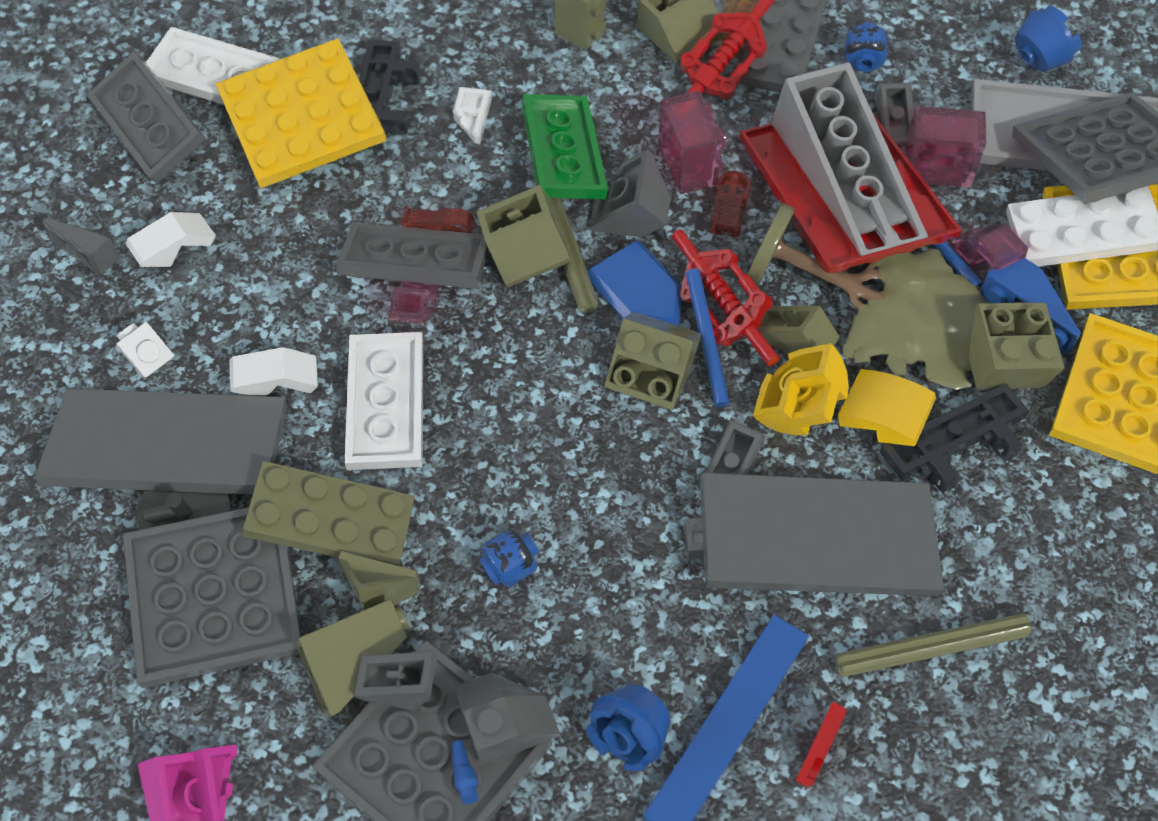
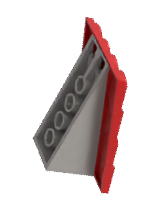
[739,62,962,274]

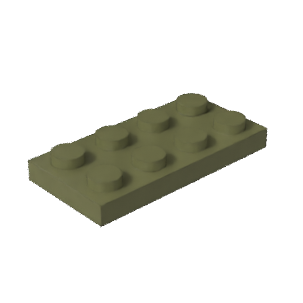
[242,461,415,566]

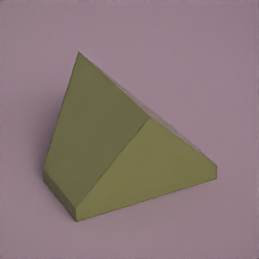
[338,551,421,611]

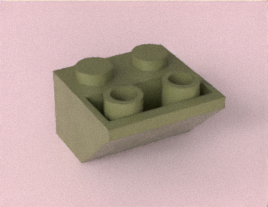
[637,0,726,64]
[476,184,572,287]
[969,302,1065,390]
[604,311,702,410]

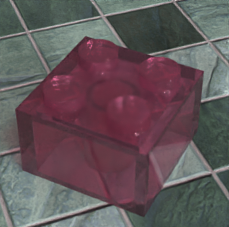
[658,91,726,194]
[903,106,986,188]

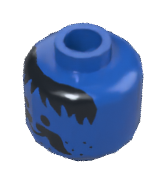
[845,23,888,72]
[479,528,540,587]

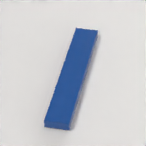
[643,615,809,821]

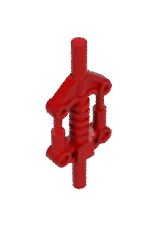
[672,0,775,120]
[671,229,780,366]

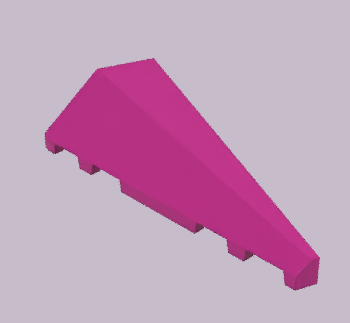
[137,744,237,821]

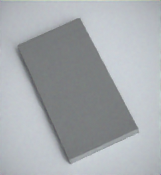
[970,79,1158,171]

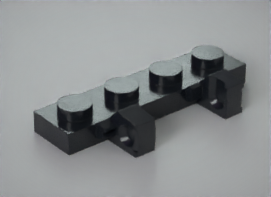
[358,40,422,149]
[880,383,1029,494]

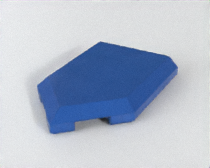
[588,241,682,326]

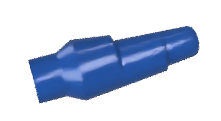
[452,740,479,804]

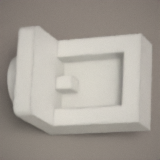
[115,322,175,380]

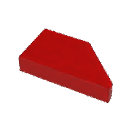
[795,701,847,788]

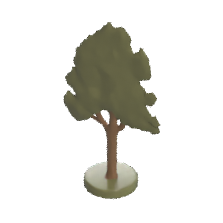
[748,203,988,390]

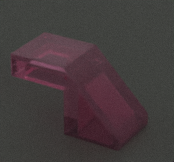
[951,224,1028,271]
[388,281,440,324]

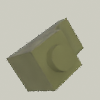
[758,306,840,354]

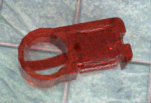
[710,171,751,237]
[401,205,475,234]

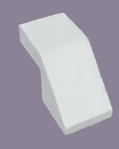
[125,212,216,267]
[229,347,318,396]

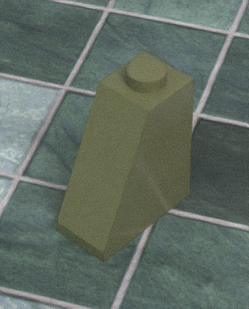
[295,599,408,719]

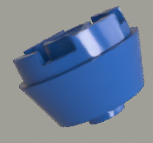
[1015,5,1082,72]
[586,684,671,771]

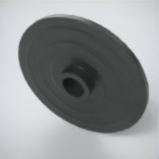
[137,490,231,530]

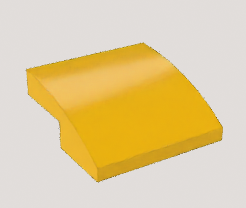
[838,369,936,446]

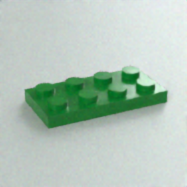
[521,94,608,199]

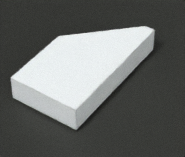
[453,87,492,144]

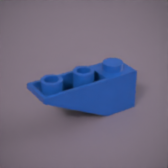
[981,249,1081,356]

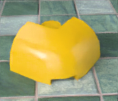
[753,343,849,435]

